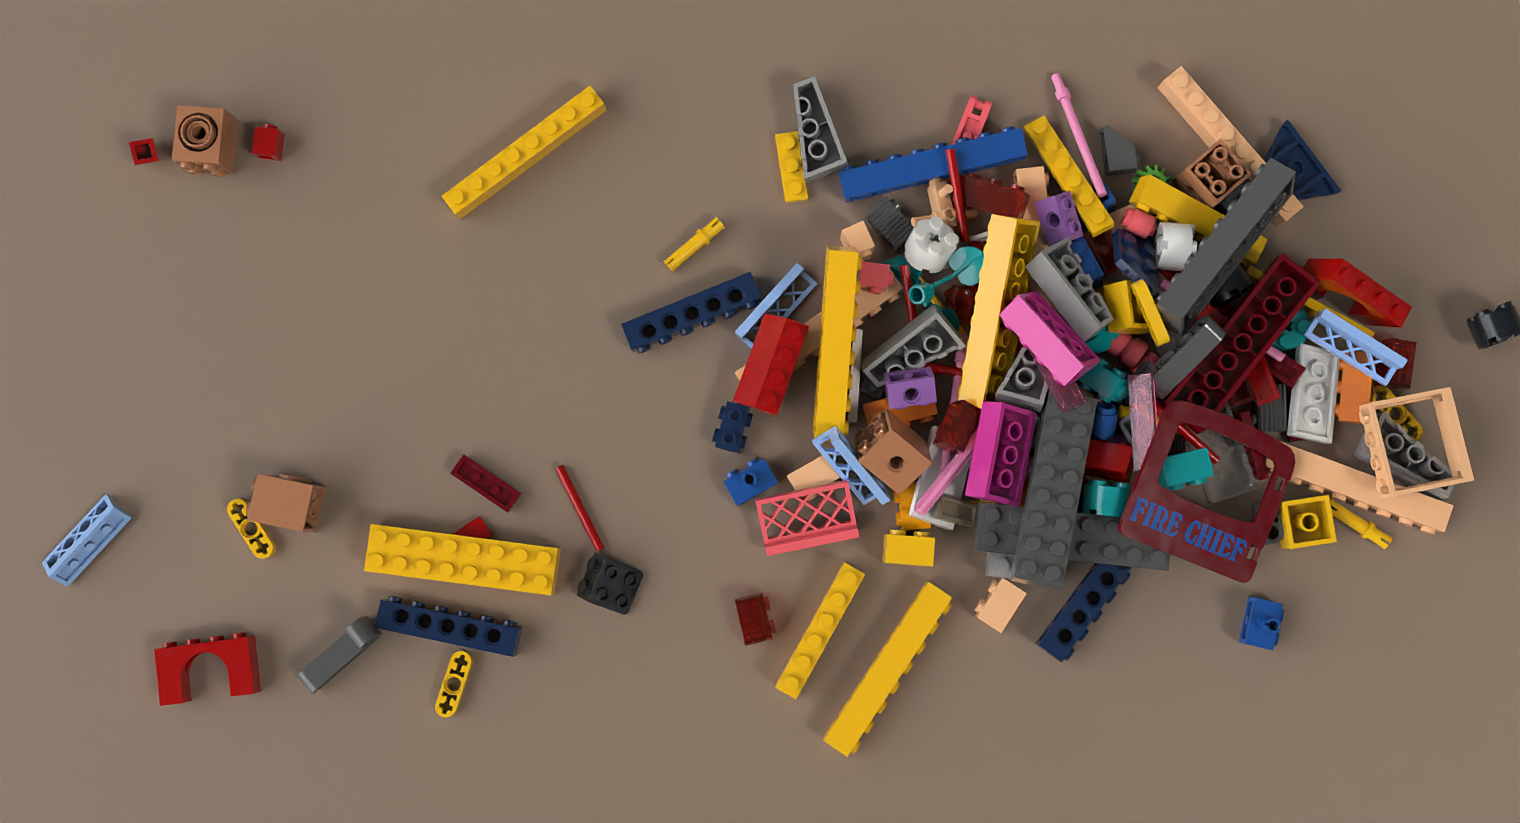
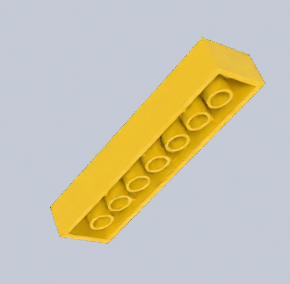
[958,214,1040,409]
[812,246,862,441]
[364,524,561,595]

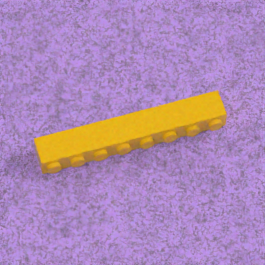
[441,86,607,219]
[823,581,952,757]

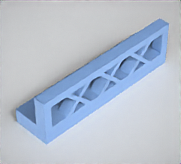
[735,263,818,349]
[1303,308,1407,386]
[812,425,890,505]
[42,494,132,587]

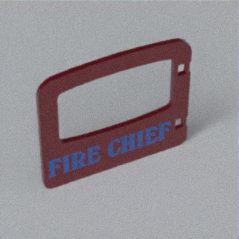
[1118,400,1296,583]

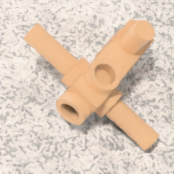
[911,178,977,232]

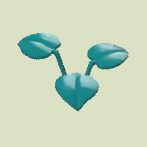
[883,246,984,332]

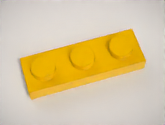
[775,131,808,204]

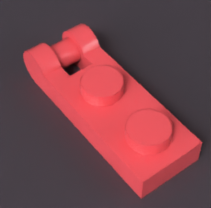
[952,95,993,144]

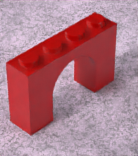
[1303,258,1412,328]
[154,632,261,706]

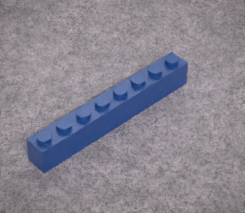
[839,126,1028,203]

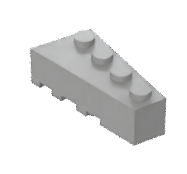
[793,76,849,183]
[1025,236,1114,342]
[861,304,966,387]
[994,315,1066,413]
[1353,411,1455,500]

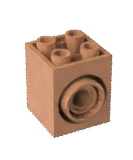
[172,105,239,177]
[1172,138,1252,208]
[854,408,933,495]
[246,473,326,532]

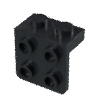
[577,552,643,615]

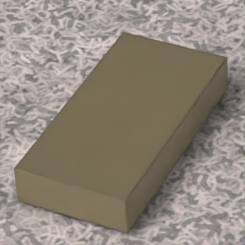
[933,495,978,528]

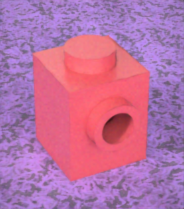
[859,261,894,295]

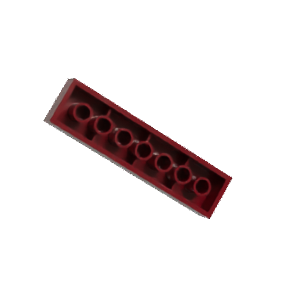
[1160,253,1321,434]

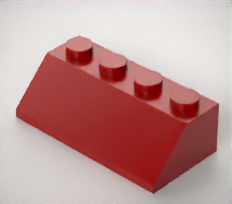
[733,313,809,417]

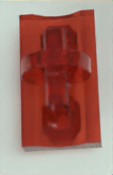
[944,284,977,324]

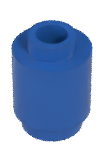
[1091,403,1118,440]

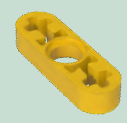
[1130,279,1170,347]
[1373,385,1423,441]
[227,499,276,559]
[435,650,473,718]

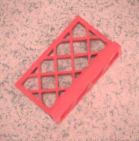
[755,480,859,556]

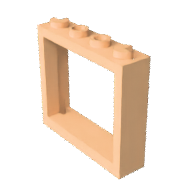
[1359,387,1474,499]

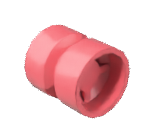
[1106,333,1149,369]

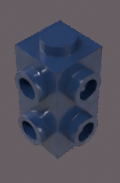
[712,401,753,454]

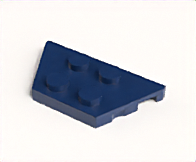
[1264,120,1341,200]
[1112,228,1160,300]

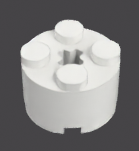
[904,216,959,273]
[1154,222,1197,271]

